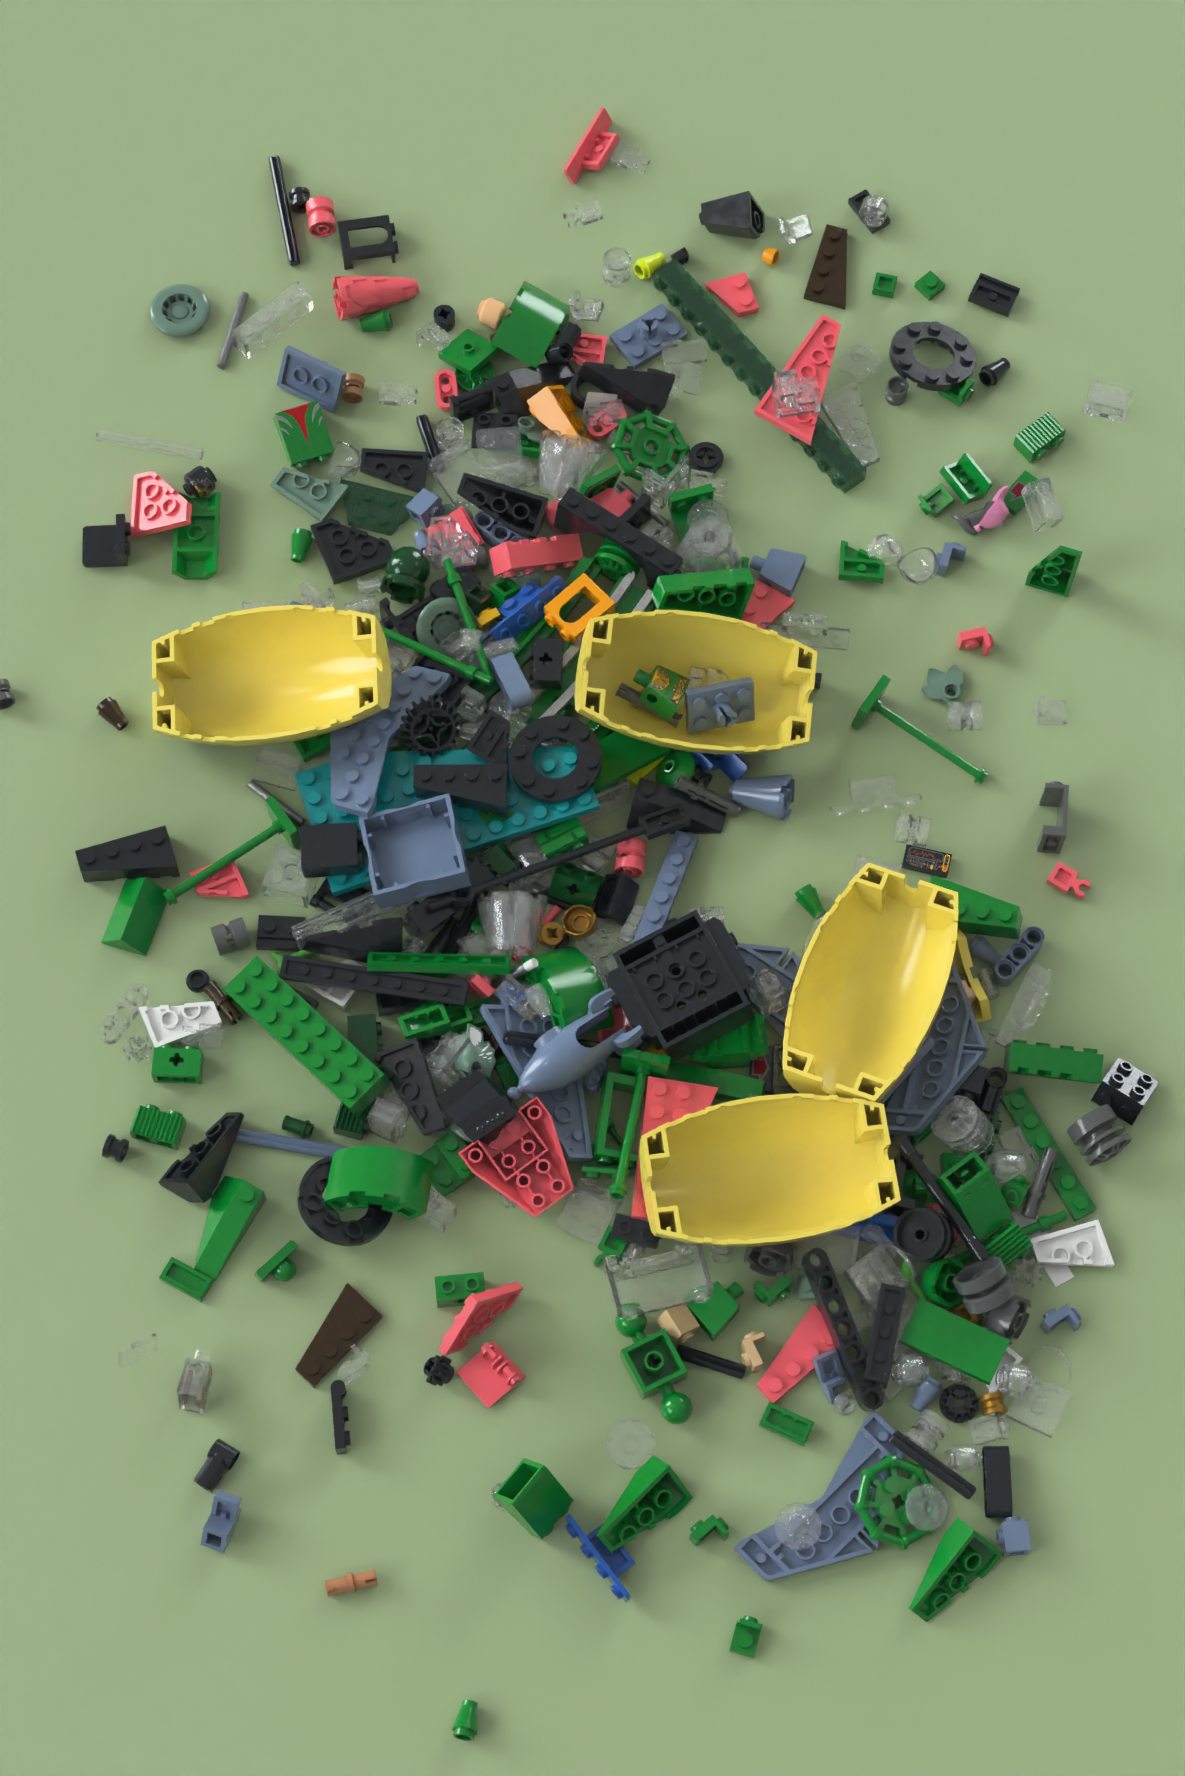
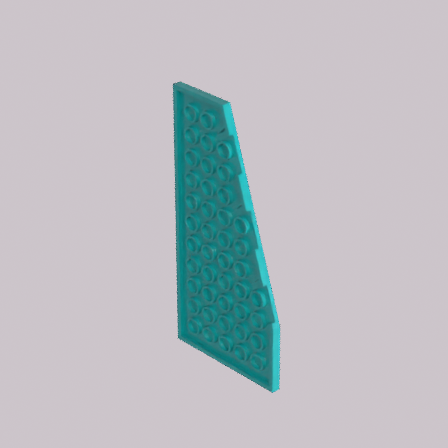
[294,747,600,896]

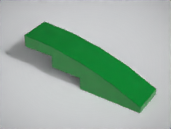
[397,998,491,1039]
[667,1063,766,1101]

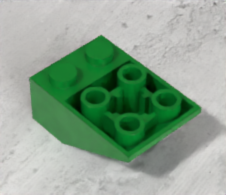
[936,1151,1013,1241]

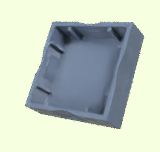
[358,793,471,909]

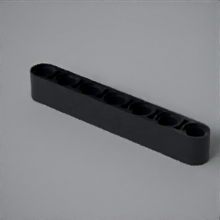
[802,1248,884,1411]

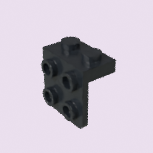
[82,514,131,568]
[1091,1058,1158,1125]

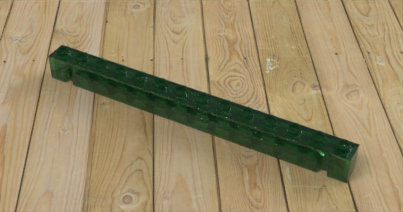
[654,258,867,494]

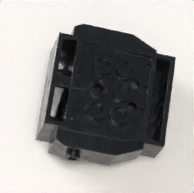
[608,910,755,1063]

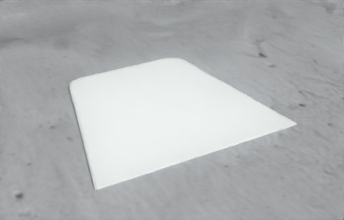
[581,392,618,419]

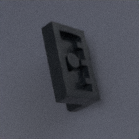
[610,1213,661,1250]

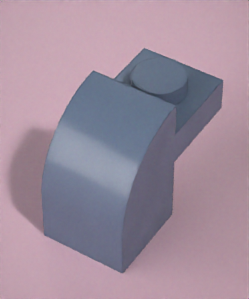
[200,1490,241,1553]

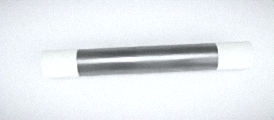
[490,958,538,989]

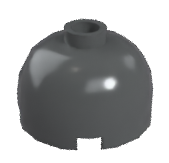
[744,1242,794,1276]
[985,1294,1031,1345]

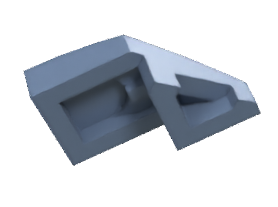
[812,1349,846,1404]

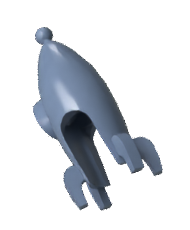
[507,988,644,1101]

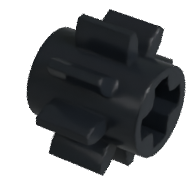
[423,1355,454,1386]

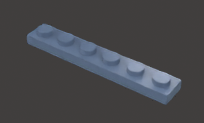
[632,830,699,943]

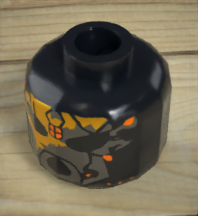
[183,466,217,499]

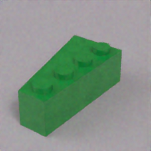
[1003,1040,1104,1084]

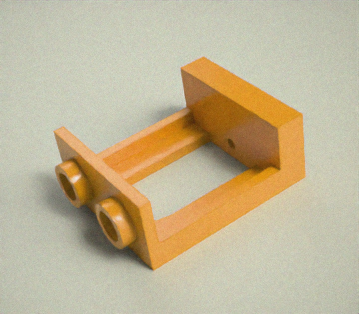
[544,573,615,646]

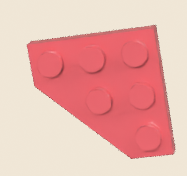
[130,471,192,538]
[439,1282,523,1356]

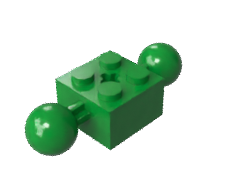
[615,1306,692,1424]

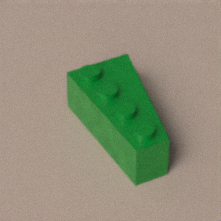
[651,568,756,620]
[930,875,1023,940]

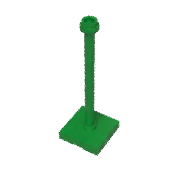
[851,674,988,784]
[162,795,301,905]
[609,1047,671,1199]

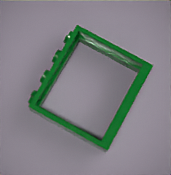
[591,1071,646,1171]

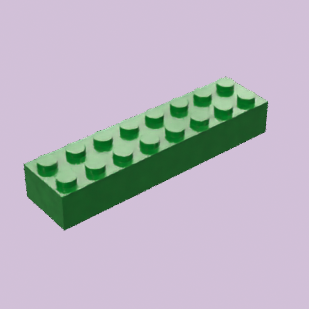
[223,956,391,1117]

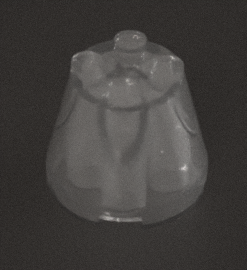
[538,430,606,501]
[675,515,742,574]
[477,891,548,959]

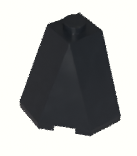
[699,191,765,239]

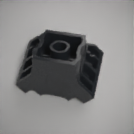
[434,1068,519,1145]

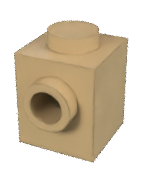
[656,1302,700,1345]

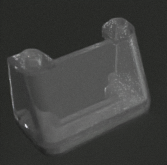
[603,1243,714,1320]

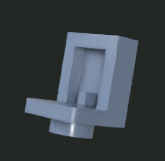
[934,542,967,577]
[1040,1304,1082,1334]

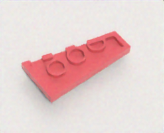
[757,1304,843,1404]

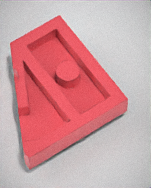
[706,272,759,318]
[571,333,607,366]
[189,861,249,899]

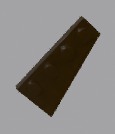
[804,224,847,309]
[295,1283,383,1388]

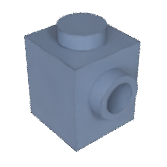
[406,488,445,528]
[996,1517,1032,1557]

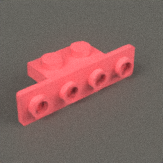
[563,108,620,184]

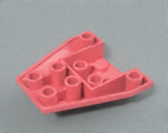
[458,1096,574,1218]

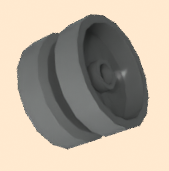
[953,1256,1016,1314]

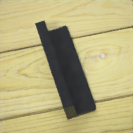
[863,1283,906,1389]

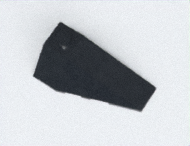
[488,361,576,419]
[577,362,675,415]
[457,472,549,539]
[626,777,727,834]
[301,917,403,963]
[158,1112,244,1203]

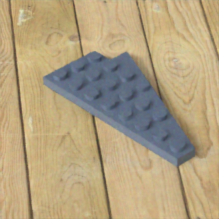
[480,984,593,1162]

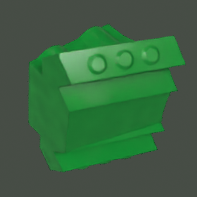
[689,1013,769,1069]

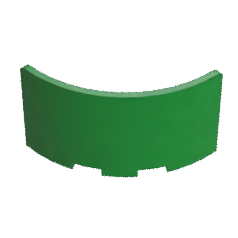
[491,280,570,368]
[523,947,614,1034]
[324,1145,434,1220]

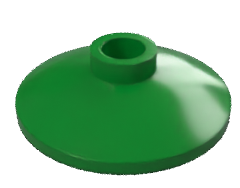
[655,750,696,790]

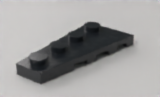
[373,1037,448,1136]

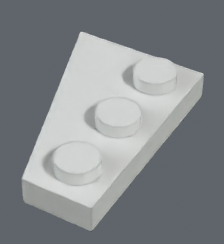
[139,1001,223,1048]
[1030,1220,1115,1267]

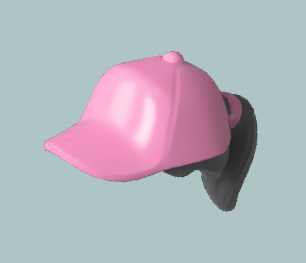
[951,486,1010,535]

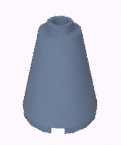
[729,774,795,821]

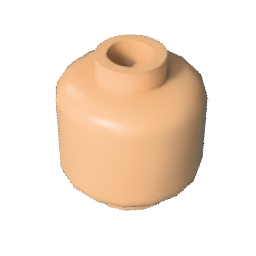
[476,297,510,330]

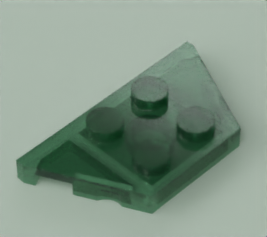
[340,479,414,536]

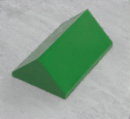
[101,877,167,956]

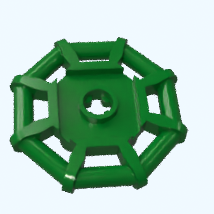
[610,410,690,488]
[854,1454,941,1550]

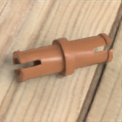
[325,1569,378,1597]

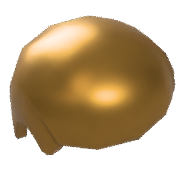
[561,905,597,940]

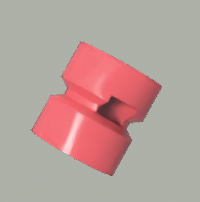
[305,196,336,237]
[615,837,647,878]

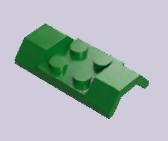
[172,492,221,580]

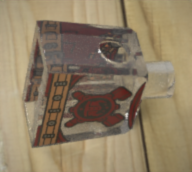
[177,1349,213,1414]

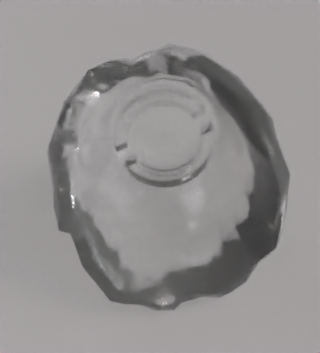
[984,1149,1027,1185]

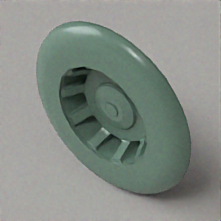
[149,284,210,337]
[416,597,478,659]

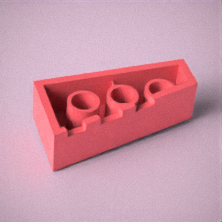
[489,533,583,579]

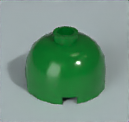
[921,1258,965,1308]

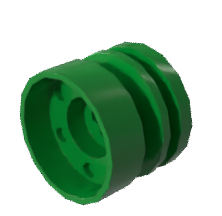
[594,538,641,583]

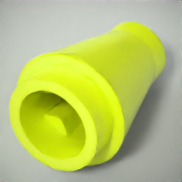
[633,252,666,279]

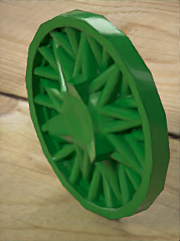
[455,361,496,392]

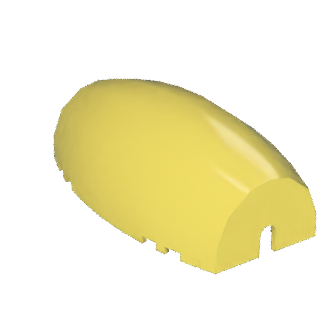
[152,605,392,746]
[575,610,817,754]
[783,863,958,1103]
[639,1093,901,1247]

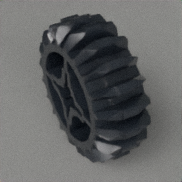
[400,695,462,758]

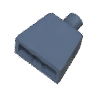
[750,549,806,598]

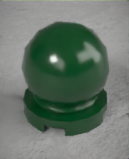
[380,546,430,604]

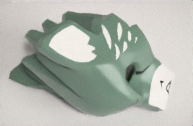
[453,1024,496,1079]

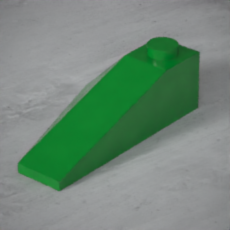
[1025,545,1082,597]
[194,1176,266,1281]
[596,1455,693,1553]
[909,1517,1003,1622]

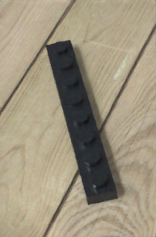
[279,955,470,1007]

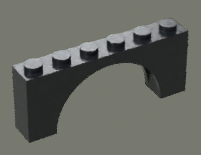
[554,487,683,589]

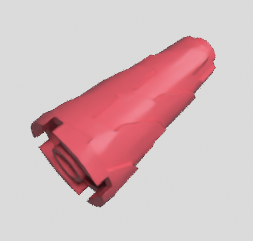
[332,276,419,321]

